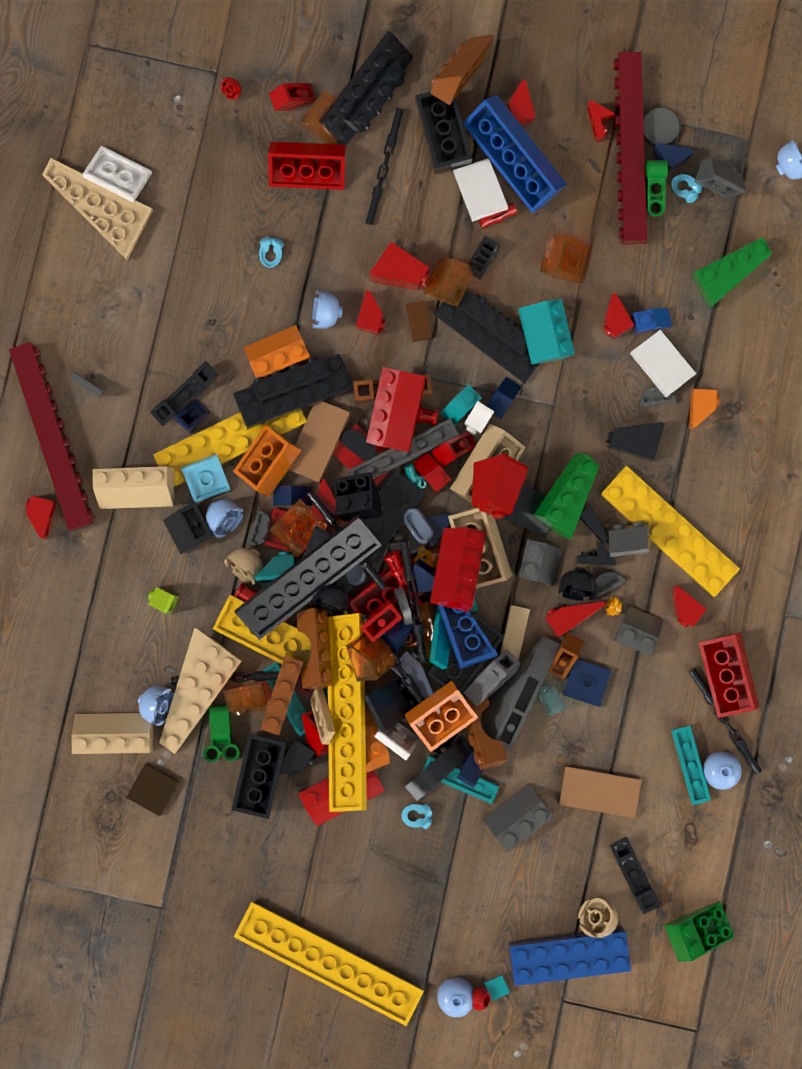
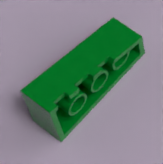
[692,237,772,309]
[534,453,600,539]

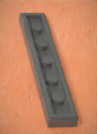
[348,418,459,479]

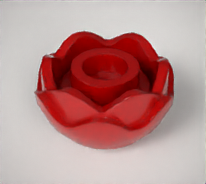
[220,77,242,100]
[472,986,491,1011]

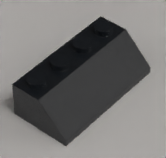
[231,733,287,819]

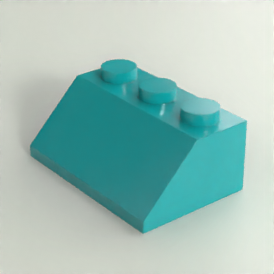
[518,299,575,364]

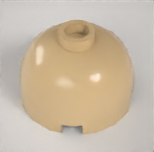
[224,548,263,585]
[578,898,618,938]

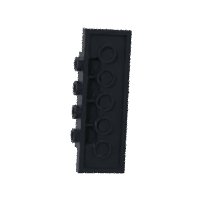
[319,31,413,145]
[434,284,540,384]
[233,354,354,430]

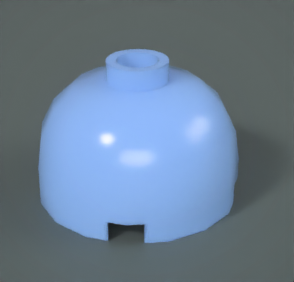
[776,140,802,180]
[312,290,343,329]
[205,499,243,538]
[138,686,174,726]
[702,751,742,790]
[437,977,474,1017]

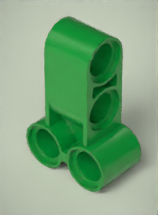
[645,160,668,217]
[203,705,241,763]

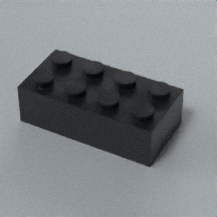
[415,91,472,174]
[427,613,505,693]

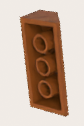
[430,35,494,105]

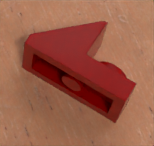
[586,100,615,143]

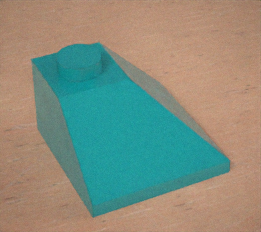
[255,551,295,582]

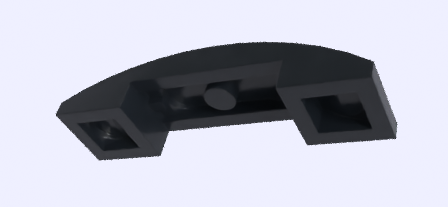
[150,361,219,426]
[404,736,474,801]
[609,837,661,914]

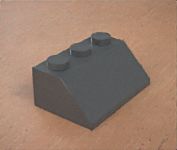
[483,784,553,853]

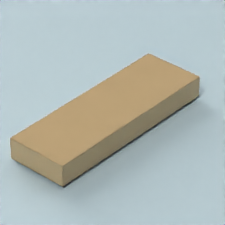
[499,605,530,660]
[310,688,335,745]

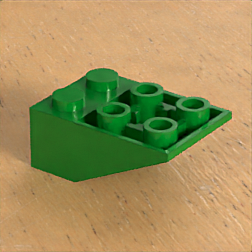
[664,901,735,962]

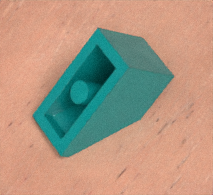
[441,384,482,425]

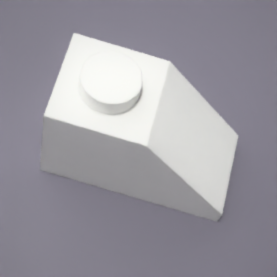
[464,401,494,435]

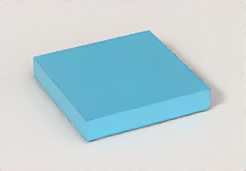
[181,454,231,502]

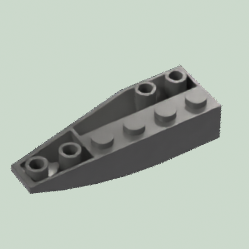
[481,636,560,749]

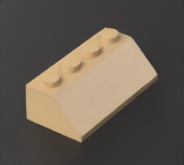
[450,424,526,503]
[93,466,174,509]
[448,507,513,588]
[72,713,153,754]

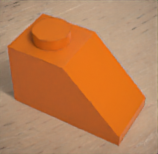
[689,389,720,429]

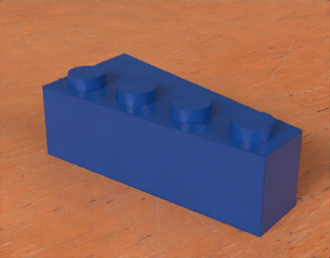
[437,605,498,669]

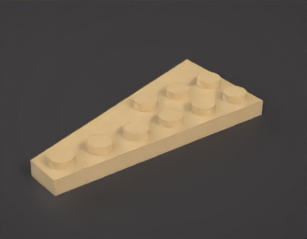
[42,158,153,260]
[159,627,243,754]

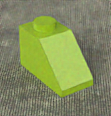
[147,587,179,614]

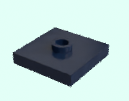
[563,659,611,707]

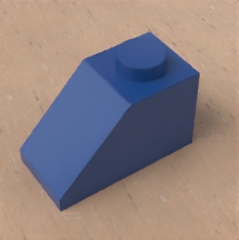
[631,308,672,335]

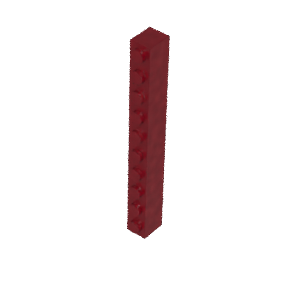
[613,52,647,245]
[9,342,95,531]

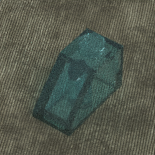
[537,684,567,717]

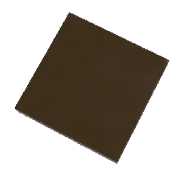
[126,763,179,817]

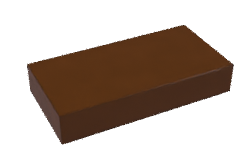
[406,301,432,342]

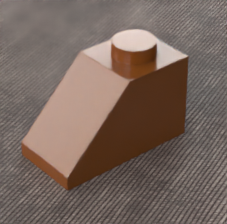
[548,633,584,680]

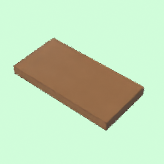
[288,402,351,484]
[559,766,642,818]

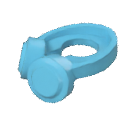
[671,174,702,203]
[259,237,284,268]
[402,804,432,829]

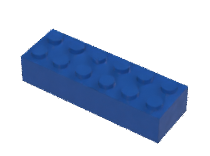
[463,95,567,213]
[508,928,631,986]

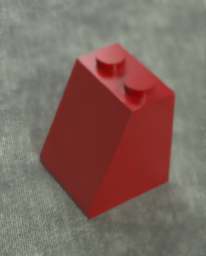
[369,242,430,291]
[472,454,528,519]

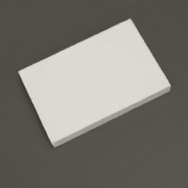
[83,146,152,203]
[453,158,508,222]
[630,330,696,397]
[374,722,419,760]

